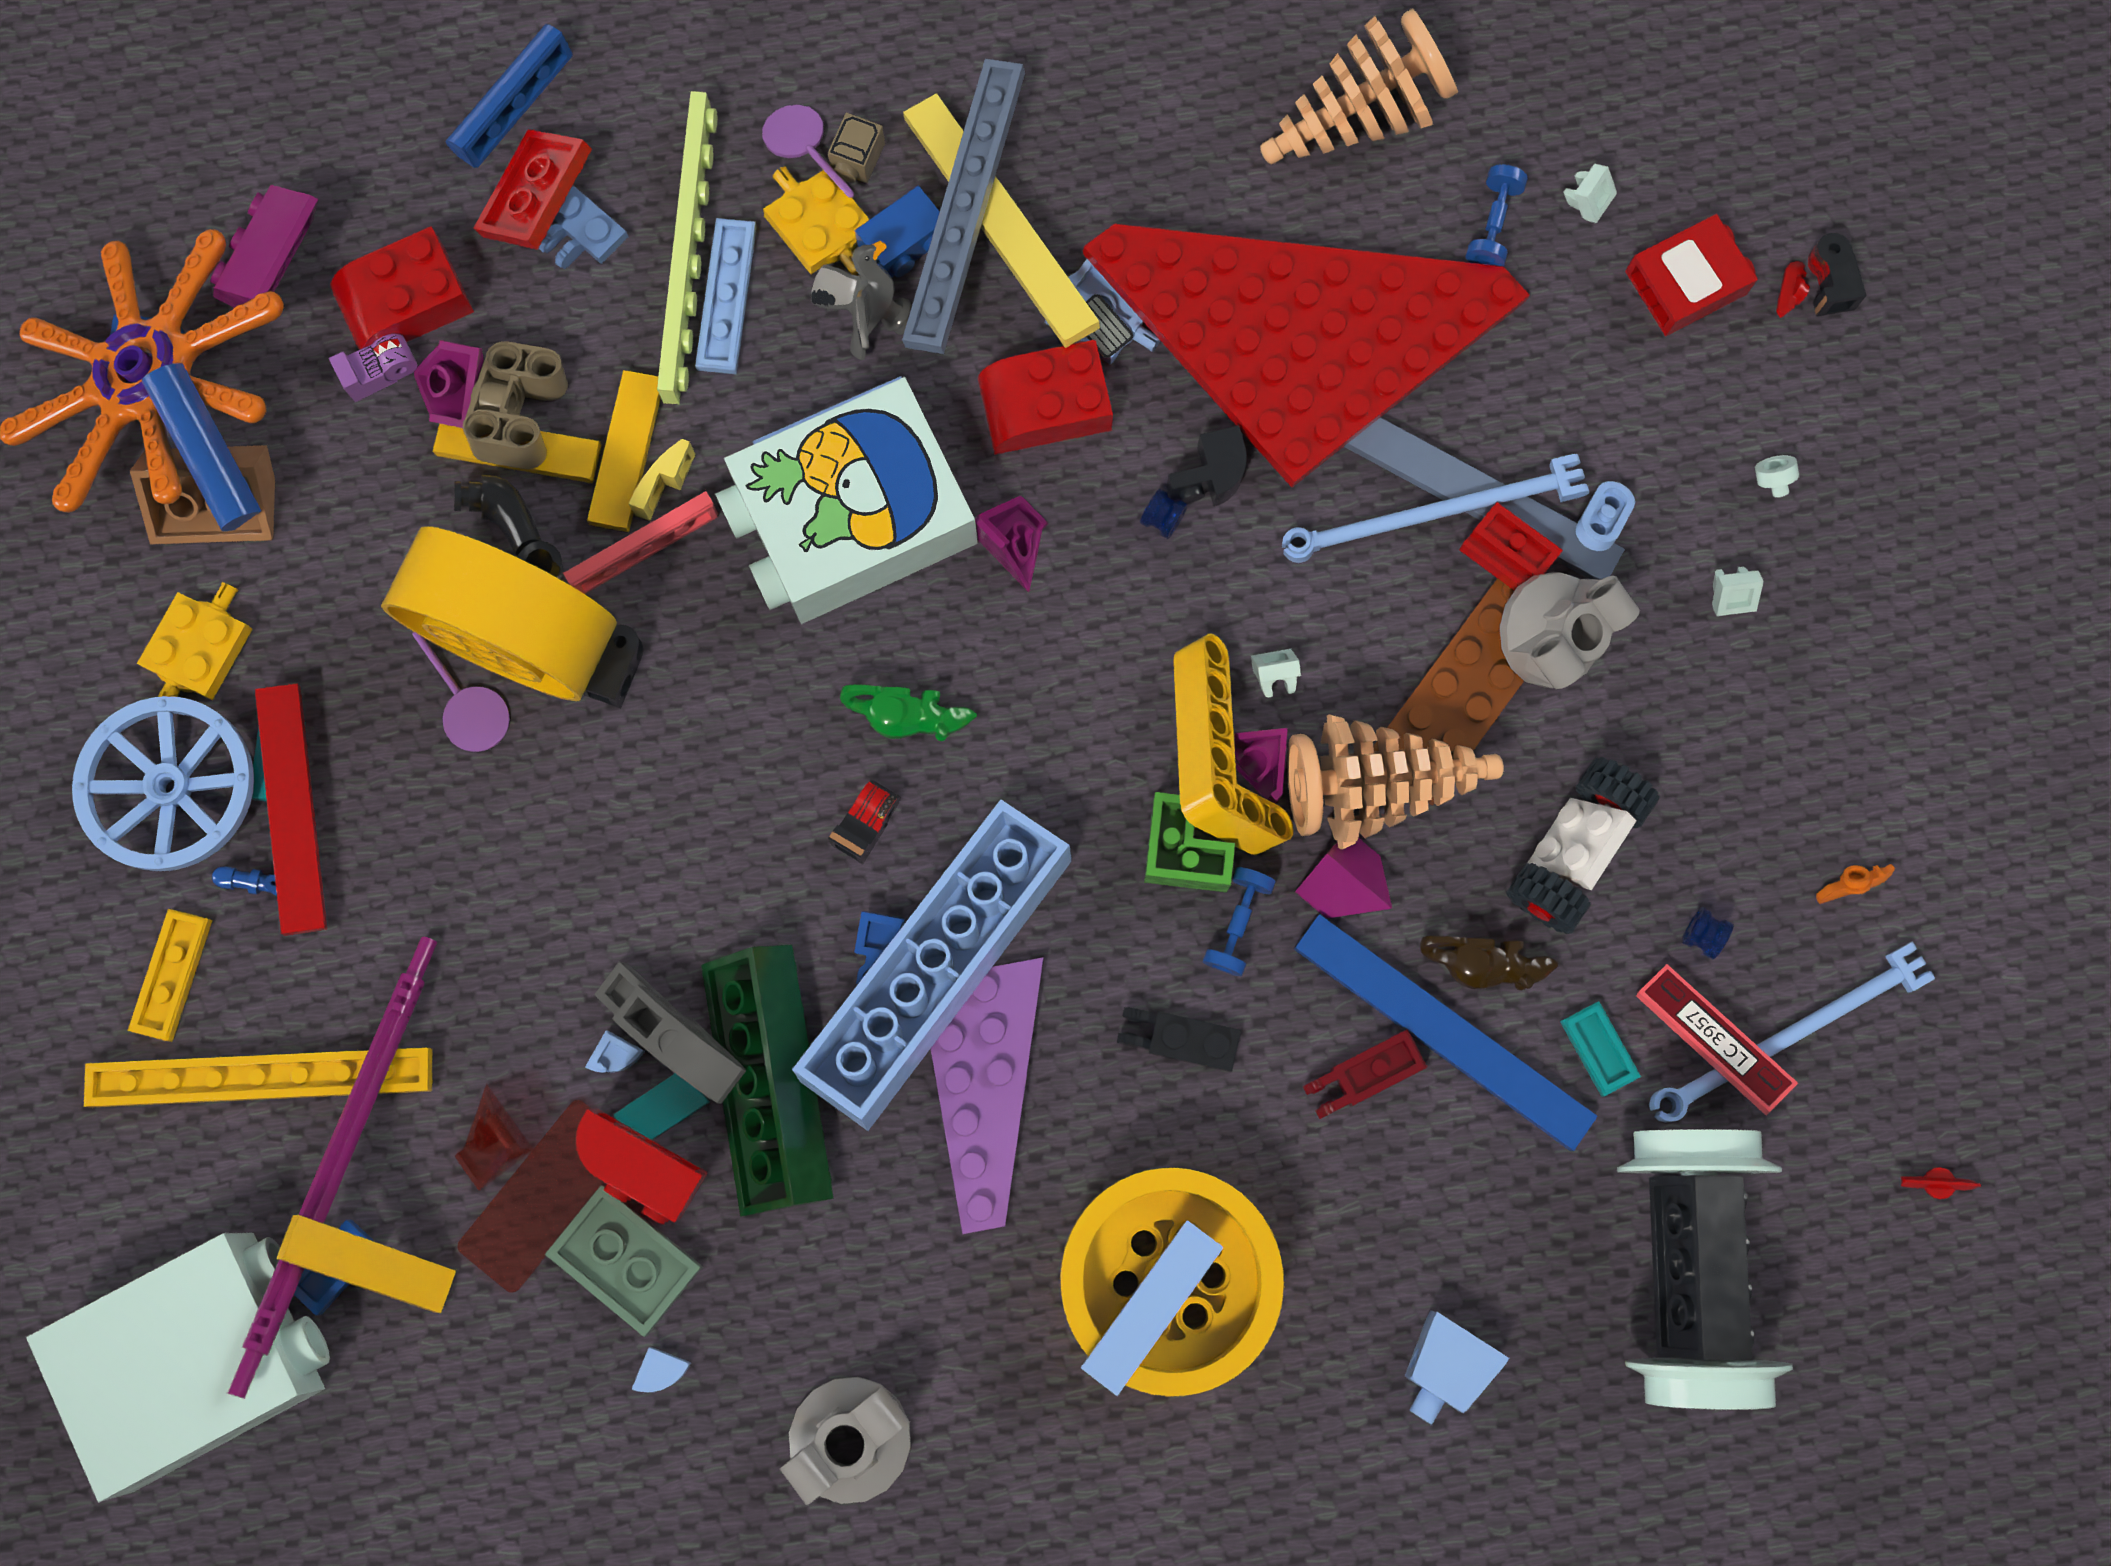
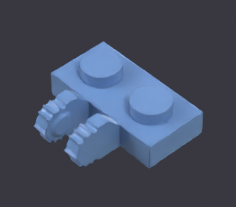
[538,186,628,269]

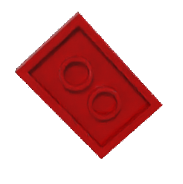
[473,129,592,250]

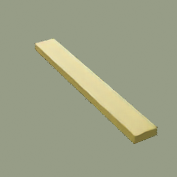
[903,93,1100,348]

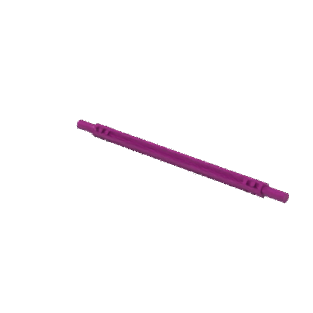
[227,937,437,1399]

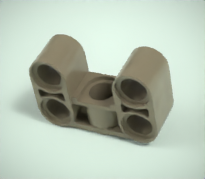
[463,342,568,469]

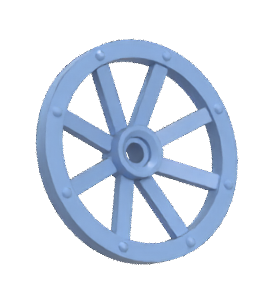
[72,696,254,871]

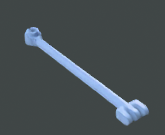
[1282,454,1590,563]
[1649,941,1935,1123]

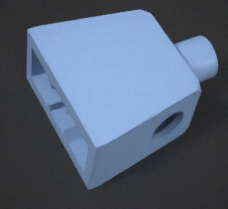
[1405,1310,1509,1425]

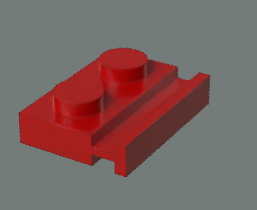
[1459,502,1563,591]

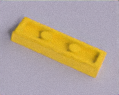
[127,909,213,1042]

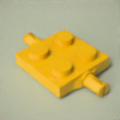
[763,167,870,276]
[137,582,253,700]

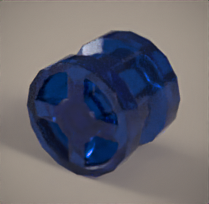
[1140,488,1188,539]
[1681,907,1734,960]

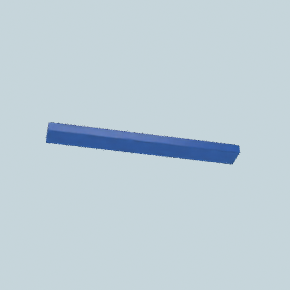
[1294,914,1598,1151]

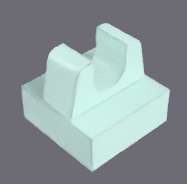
[1564,164,1617,223]
[1712,567,1764,616]
[1251,649,1301,697]

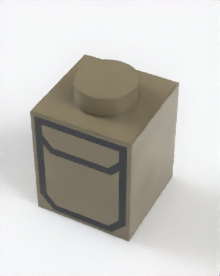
[828,113,885,184]

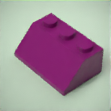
[210,185,318,308]

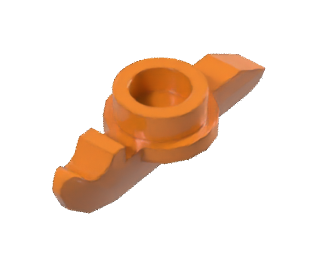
[1816,864,1895,904]

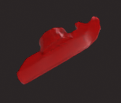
[1776,261,1810,318]
[1901,1167,1981,1199]

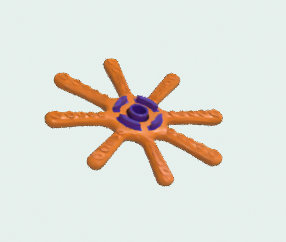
[0,229,284,513]

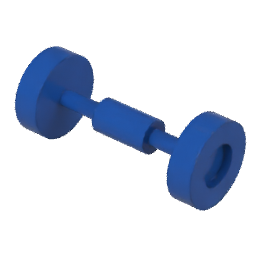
[1466,165,1528,266]
[1202,867,1276,977]

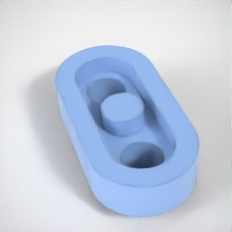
[1575,481,1635,551]

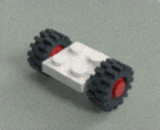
[1506,757,1660,934]

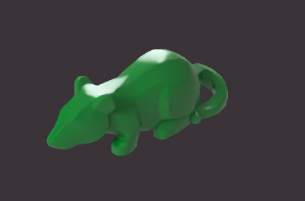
[840,685,977,741]

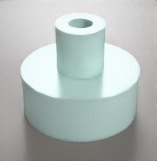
[1755,455,1799,497]

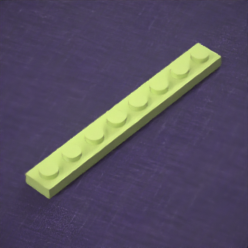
[657,91,717,404]

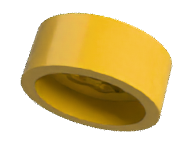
[381,526,617,701]
[1060,1168,1284,1396]

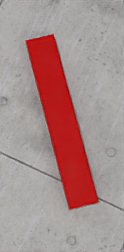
[255,683,328,936]

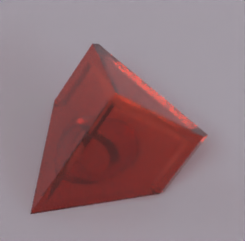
[454,1084,534,1191]

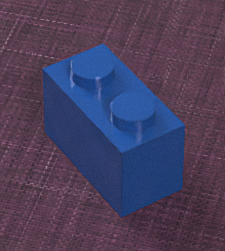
[855,185,940,277]

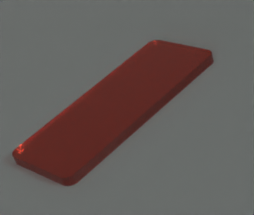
[458,1100,605,1293]

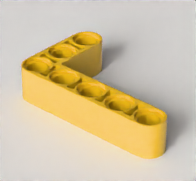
[1174,634,1294,855]

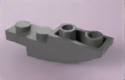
[594,961,747,1104]

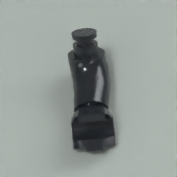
[454,475,564,581]

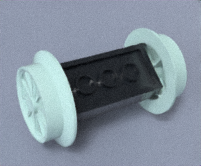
[1617,1130,1793,1409]

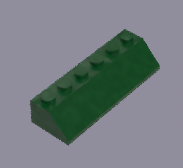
[701,945,834,1217]

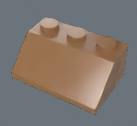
[130,445,275,544]

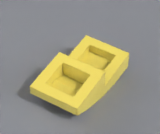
[628,439,696,521]

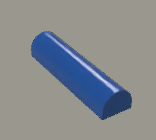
[445,24,573,168]
[142,363,262,532]

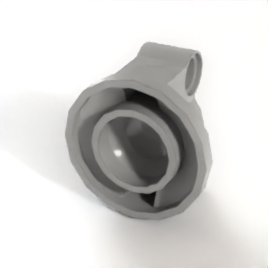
[1500,572,1640,689]
[780,1377,911,1506]

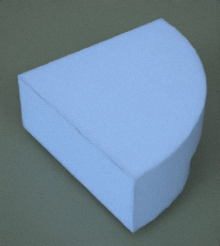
[585,1030,645,1073]
[632,1347,691,1392]

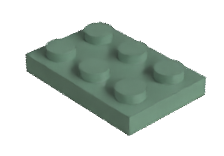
[545,1185,703,1337]

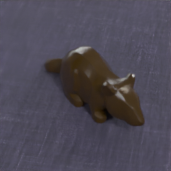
[1420,936,1558,991]

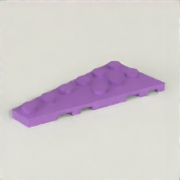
[931,958,1043,1234]

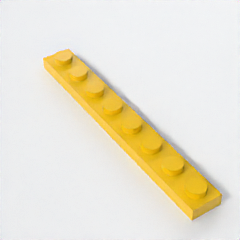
[84,1048,432,1107]

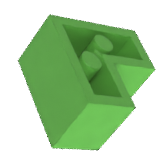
[1144,792,1235,892]

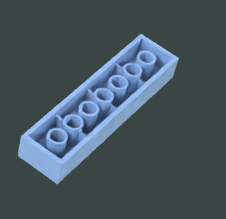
[792,800,1071,1131]

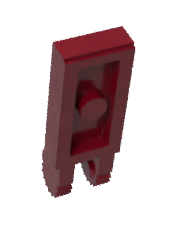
[1303,1029,1427,1119]

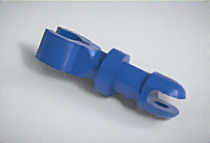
[212,867,277,896]

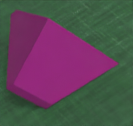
[414,340,484,428]
[975,496,1048,592]
[1234,728,1288,804]
[1295,838,1393,919]

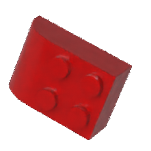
[331,226,474,350]
[978,339,1113,455]
[576,1108,708,1225]

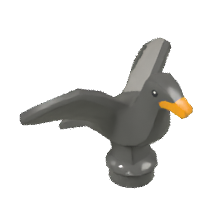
[811,241,912,360]

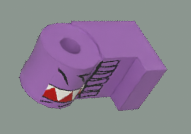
[329,334,418,402]

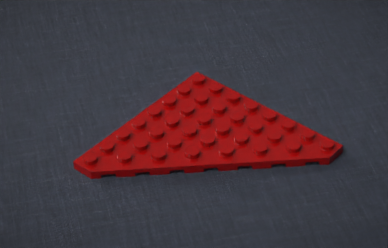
[1083,224,1530,488]

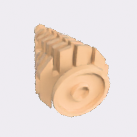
[1261,8,1458,164]
[1287,714,1504,849]

